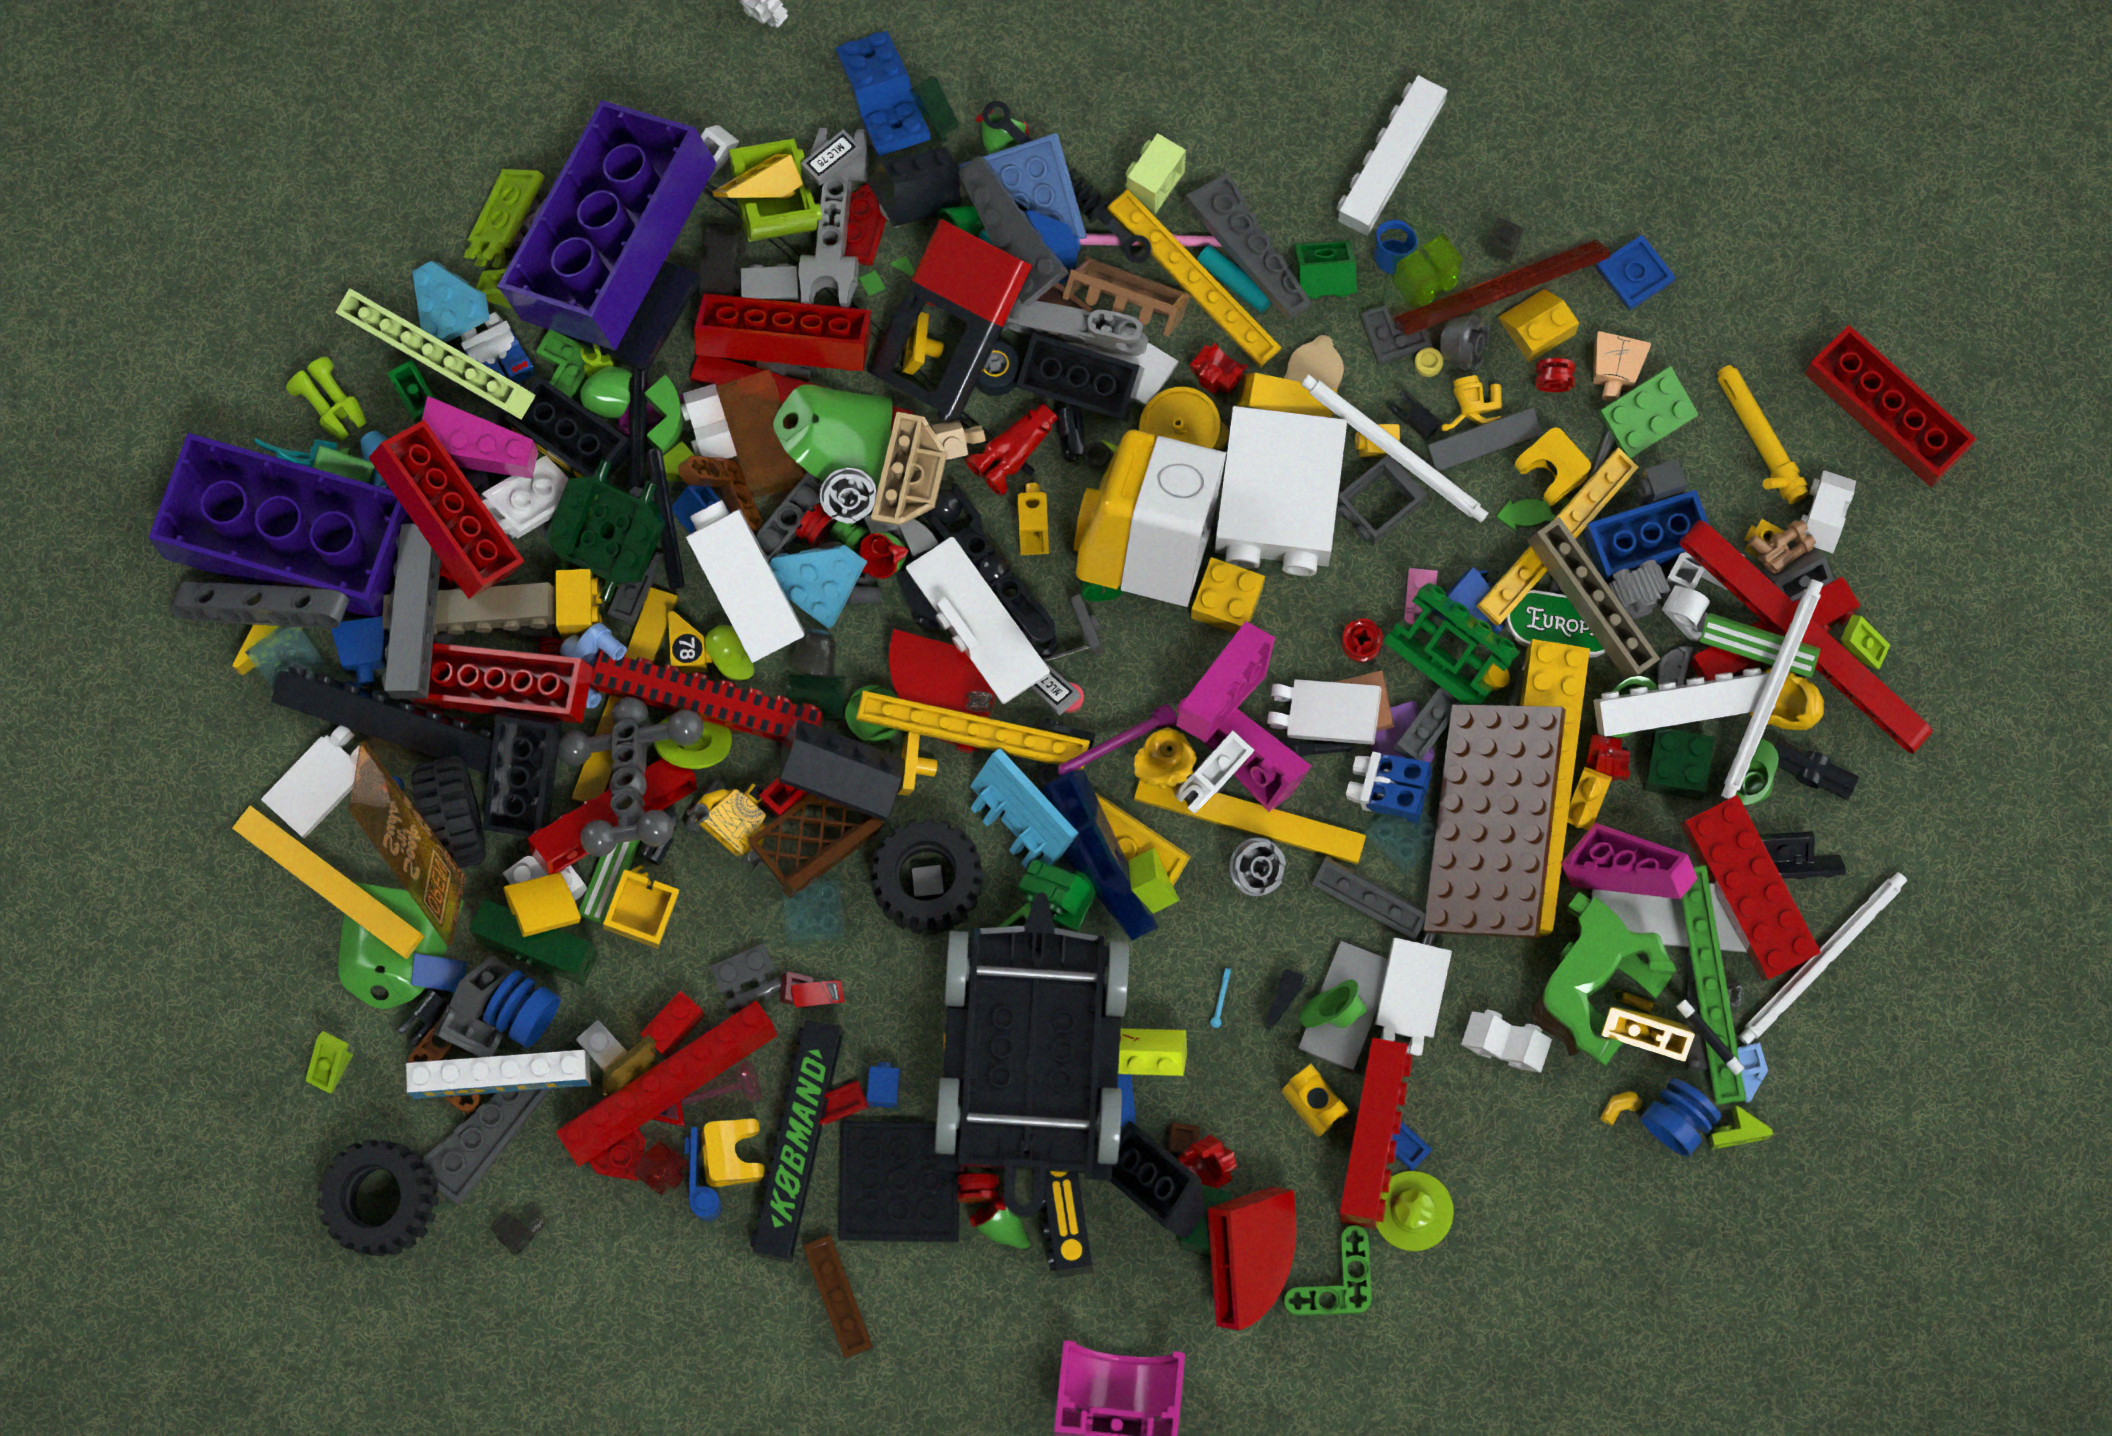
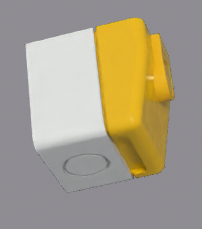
[1073,430,1226,607]

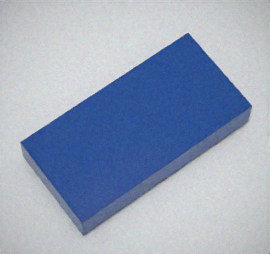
[1393,1122,1432,1171]

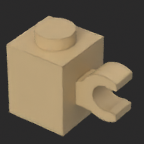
[932,419,986,460]

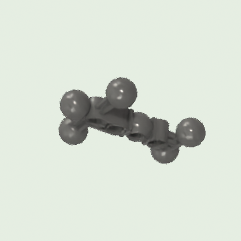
[558,696,704,857]

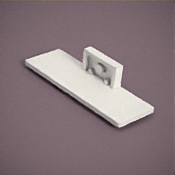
[906,537,1050,704]
[1591,884,1747,952]

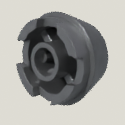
[1440,315,1490,371]
[820,468,877,523]
[1229,838,1286,896]

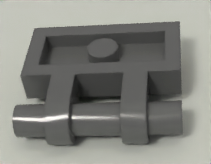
[710,943,781,1012]

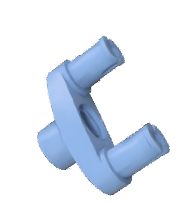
[560,623,627,708]

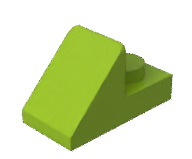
[1840,615,1890,670]
[305,1031,353,1094]
[1708,1106,1773,1150]

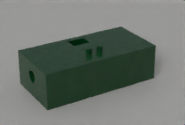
[469,899,598,987]

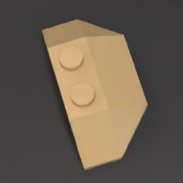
[871,412,947,526]

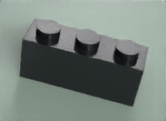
[867,147,961,227]

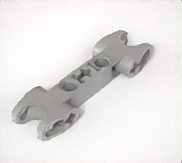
[798,128,869,308]
[961,298,1149,356]

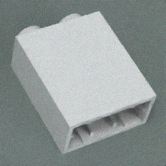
[1215,406,1347,576]
[686,500,805,663]

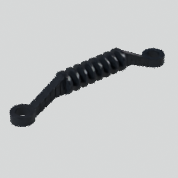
[982,101,1153,264]

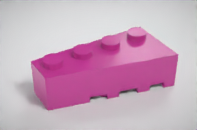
[422,396,538,479]
[1176,621,1275,742]
[1201,709,1312,812]
[1561,823,1697,899]

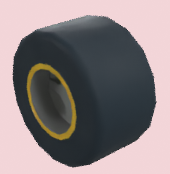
[976,341,1021,396]

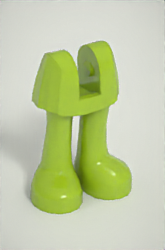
[286,356,366,441]

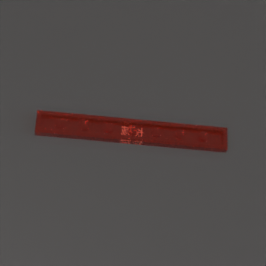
[1394,240,1610,336]

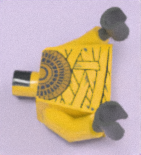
[686,784,766,872]

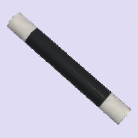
[1677,999,1744,1075]

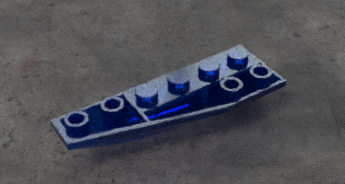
[1039,770,1159,941]

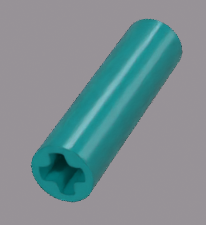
[1197,245,1271,313]

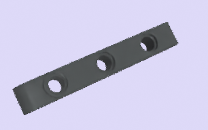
[755,472,823,563]
[170,582,350,628]

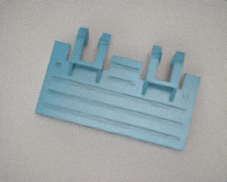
[970,749,1078,868]

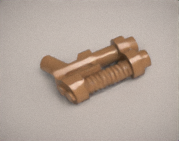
[1748,520,1816,575]

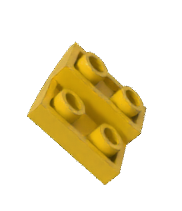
[503,872,581,937]

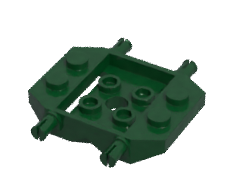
[545,459,665,602]

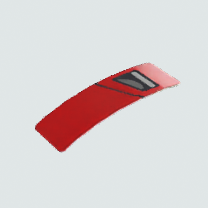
[791,980,845,1008]

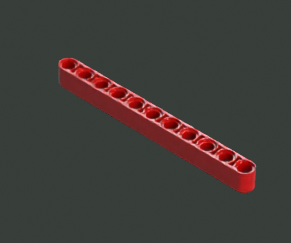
[1679,520,1933,754]

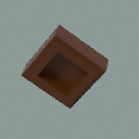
[1167,1122,1200,1154]

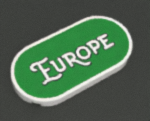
[1505,590,1605,658]

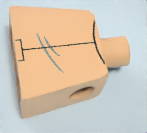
[1593,331,1651,402]

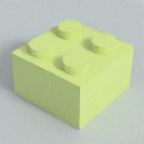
[1125,133,1186,215]

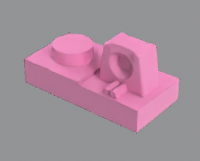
[1404,568,1438,626]

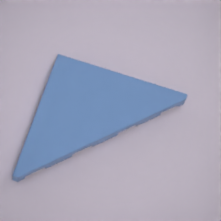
[958,133,1087,239]

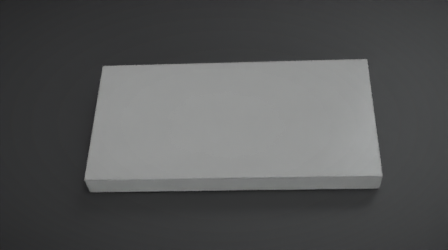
[1298,941,1388,1072]

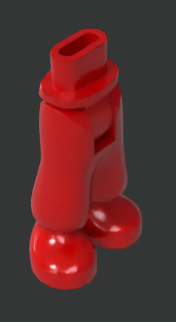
[964,403,1058,497]

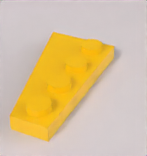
[1079,793,1191,886]

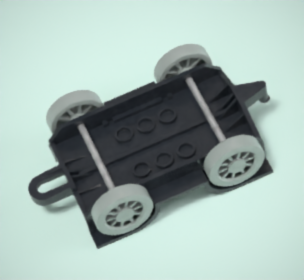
[935,892,1129,1219]

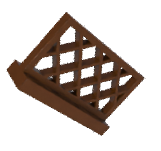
[747,794,883,899]

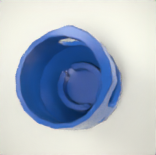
[1374,220,1418,275]

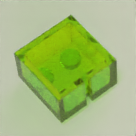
[1394,233,1463,309]

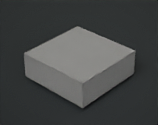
[912,865,944,899]

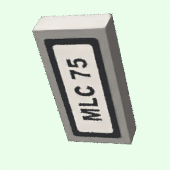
[801,129,862,186]
[1030,662,1081,716]

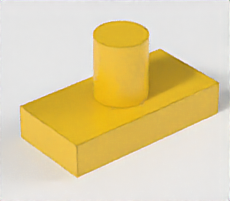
[902,312,944,375]
[897,732,937,796]

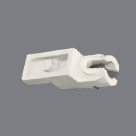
[1174,730,1255,813]

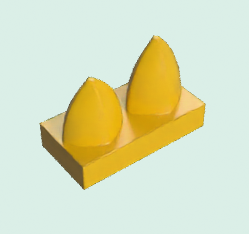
[1567,767,1612,831]

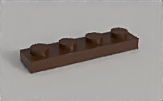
[802,1235,873,1359]

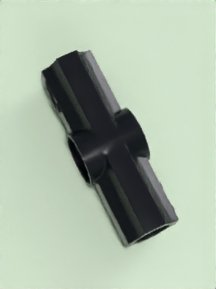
[1775,739,1859,800]

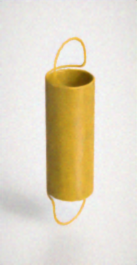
[1613,990,1661,1014]

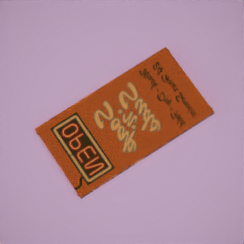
[349,741,466,946]

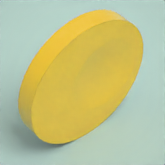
[1139,387,1222,449]

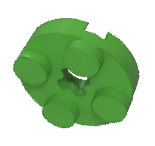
[845,685,899,744]

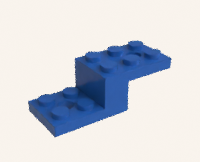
[835,31,931,157]

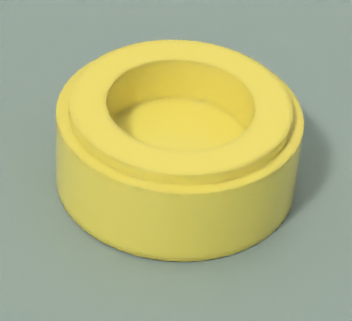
[1414,347,1443,377]

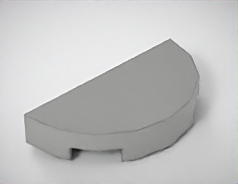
[1656,646,1693,686]

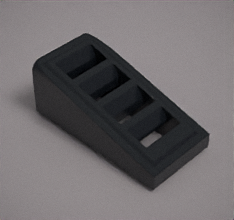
[1264,969,1307,1031]

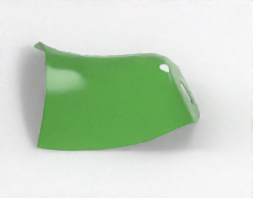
[773,384,892,491]
[338,882,464,1009]

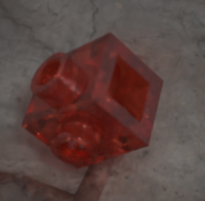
[633,1141,687,1196]

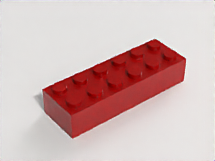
[694,293,871,371]
[1805,325,1977,488]
[368,420,525,599]
[413,643,593,724]
[1680,795,1821,981]
[1340,1037,1413,1230]

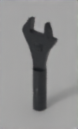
[1277,737,1351,757]

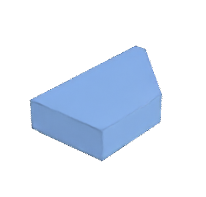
[1737,1042,1768,1103]

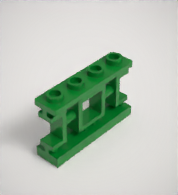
[1383,583,1520,705]

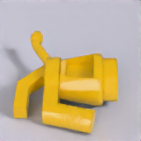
[1441,375,1502,431]

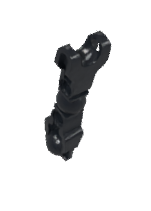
[922,483,1058,658]

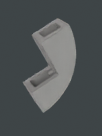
[864,515,939,561]

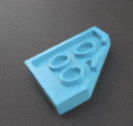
[412,261,490,343]
[769,545,867,629]

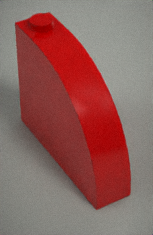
[889,629,996,754]
[1208,1186,1297,1331]

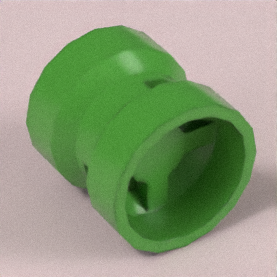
[830,521,870,552]

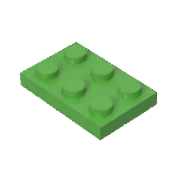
[1598,366,1699,458]

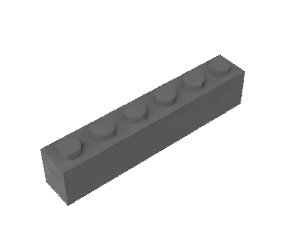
[382,524,441,699]

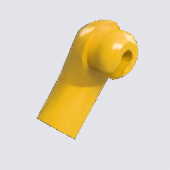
[1600,1091,1643,1126]

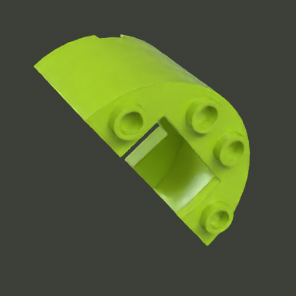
[729,139,822,242]

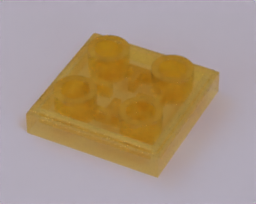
[601,1035,656,1097]

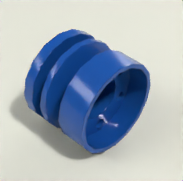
[483,969,561,1049]
[1640,1078,1721,1158]

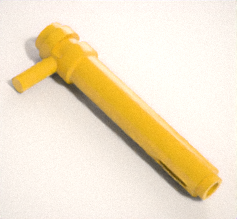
[1717,365,1809,504]

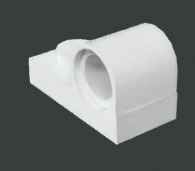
[1662,586,1710,642]

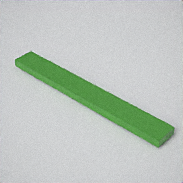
[1681,865,1746,1105]

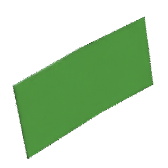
[859,256,915,296]

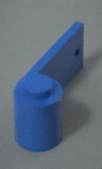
[685,1127,722,1222]

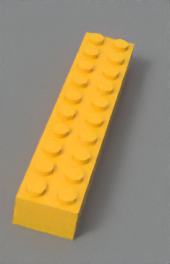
[1519,639,1590,937]

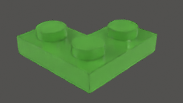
[536,329,595,400]

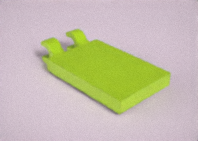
[464,169,545,268]

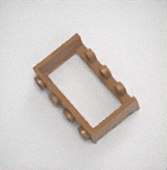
[1063,257,1190,337]

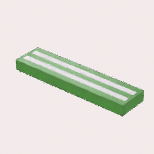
[1699,613,1821,678]
[579,840,640,924]

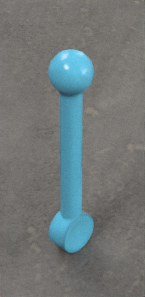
[1210,968,1231,1028]

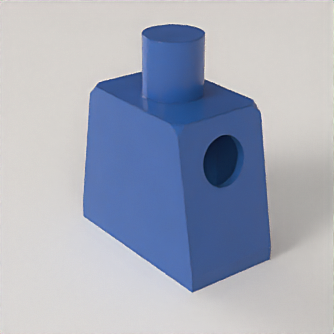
[1432,567,1504,634]
[331,616,389,686]

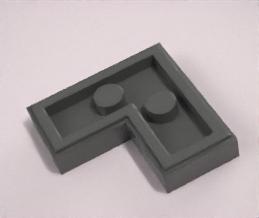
[1360,304,1432,366]

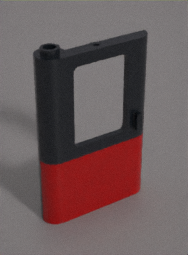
[867,218,1034,422]

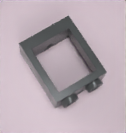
[1336,455,1427,546]

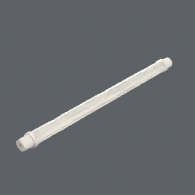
[1301,374,1488,523]
[1721,579,1823,799]
[1738,872,1907,1045]

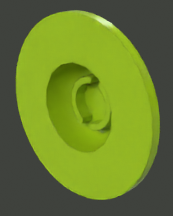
[654,714,732,769]
[1377,1171,1454,1251]

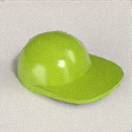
[705,625,754,681]

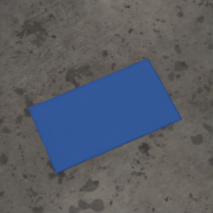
[411,953,467,992]

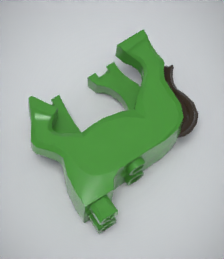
[1531,892,1676,1068]

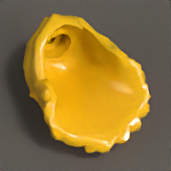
[1749,668,1824,730]
[1133,727,1197,789]

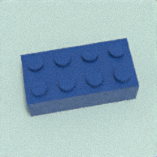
[1584,490,1709,585]

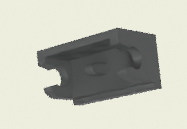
[433,1005,502,1057]

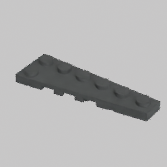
[958,156,1068,306]
[1183,172,1311,321]
[422,1046,555,1206]

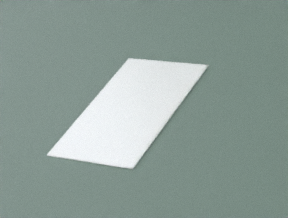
[1042,645,1089,662]

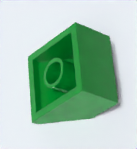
[1294,240,1357,299]

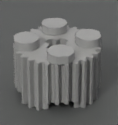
[1608,560,1671,619]

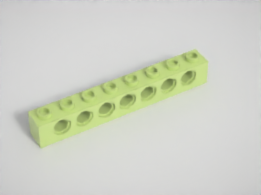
[335,288,536,420]

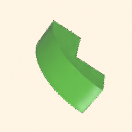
[645,375,683,456]

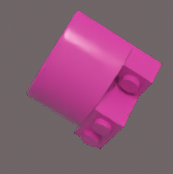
[1054,1340,1185,1436]

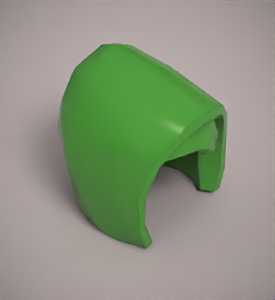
[580,366,633,418]

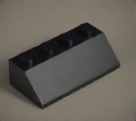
[778,719,903,821]
[1110,1121,1204,1239]

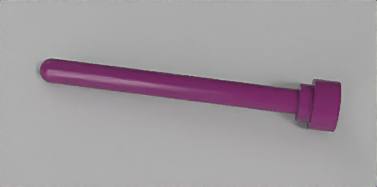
[1057,704,1177,776]

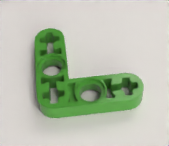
[1284,1225,1372,1316]

